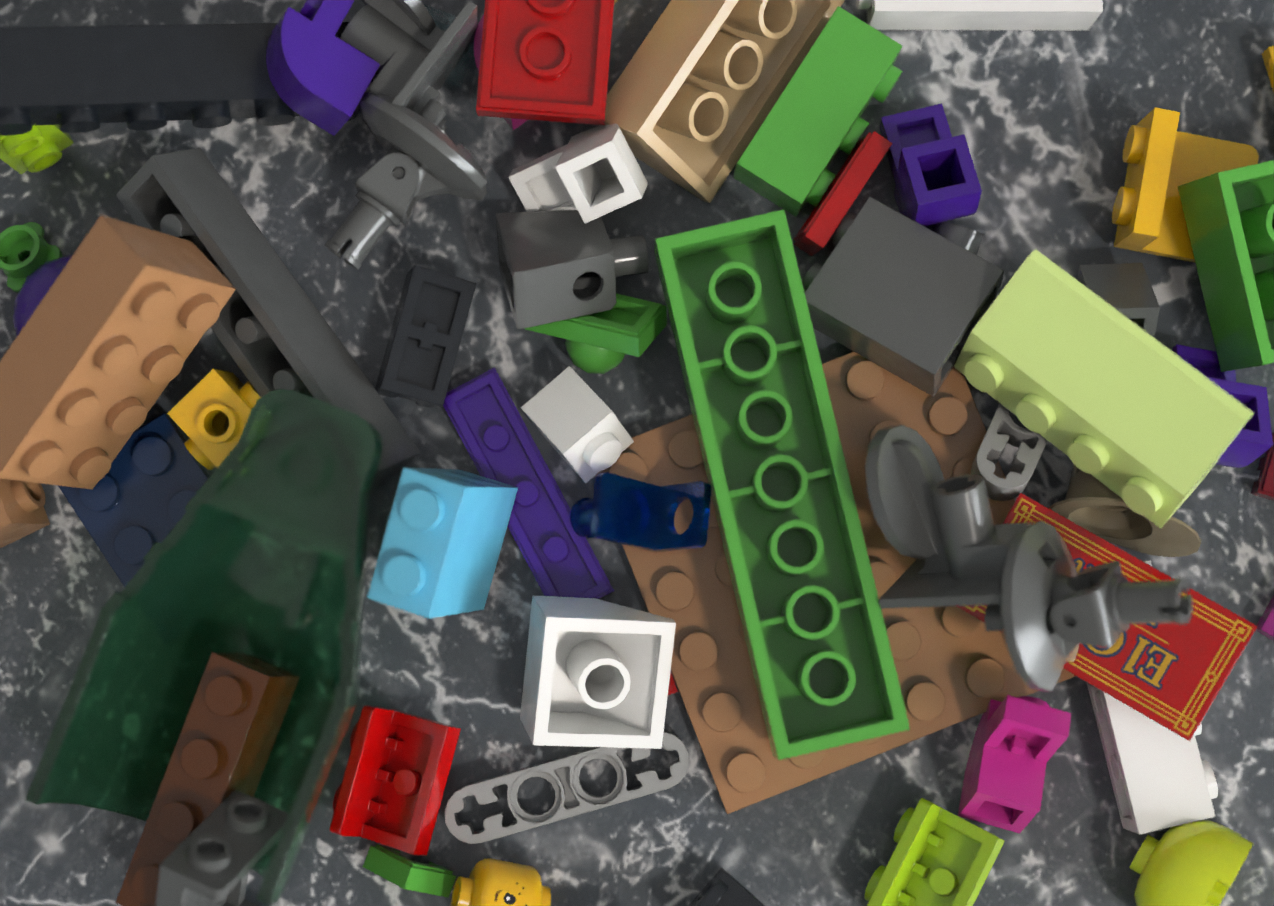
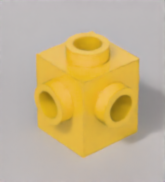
[167,369,283,471]

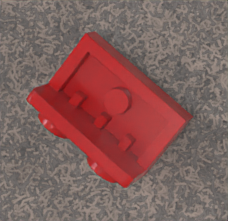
[330,705,461,855]

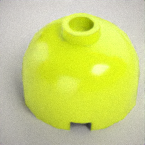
[1129,820,1253,906]

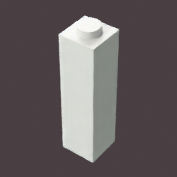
[856,0,1103,30]

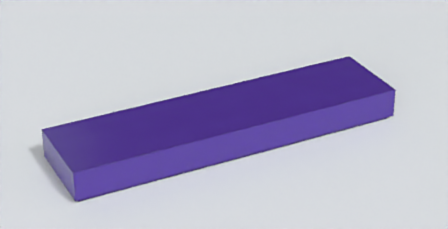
[443,367,614,599]

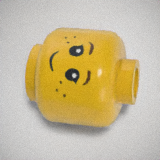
[451,858,551,906]

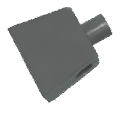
[496,210,649,329]

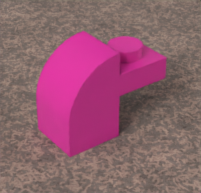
[958,695,1071,834]

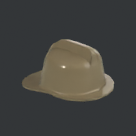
[1048,465,1202,557]

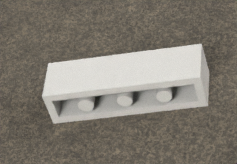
[1087,560,1218,835]

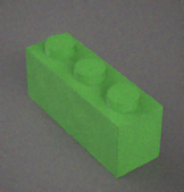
[733,6,903,217]

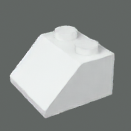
[520,595,676,749]

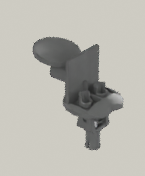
[325,0,487,270]
[865,425,1193,692]

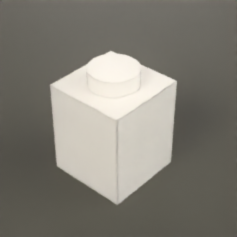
[521,366,634,483]

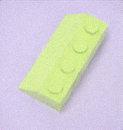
[954,249,1254,529]

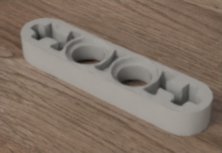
[444,730,689,844]

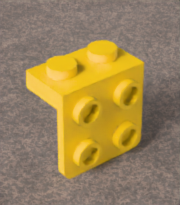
[1112,107,1259,263]

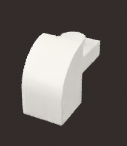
[508,123,648,223]

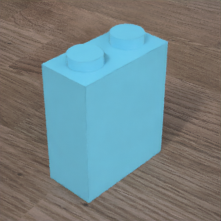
[367,467,518,618]

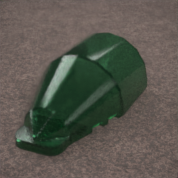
[25,389,383,905]

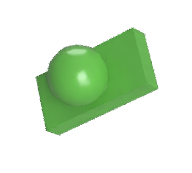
[525,293,667,374]

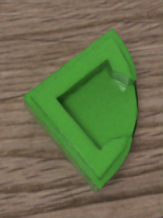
[363,844,456,898]

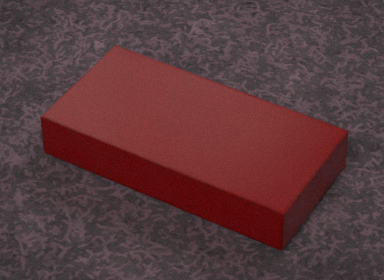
[793,131,892,256]

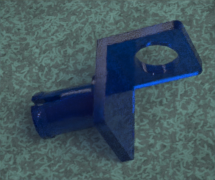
[570,472,711,552]

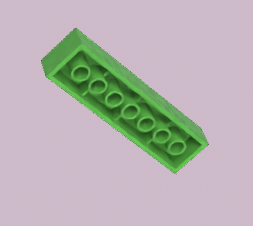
[654,209,910,760]

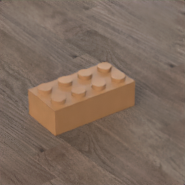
[0,215,236,490]

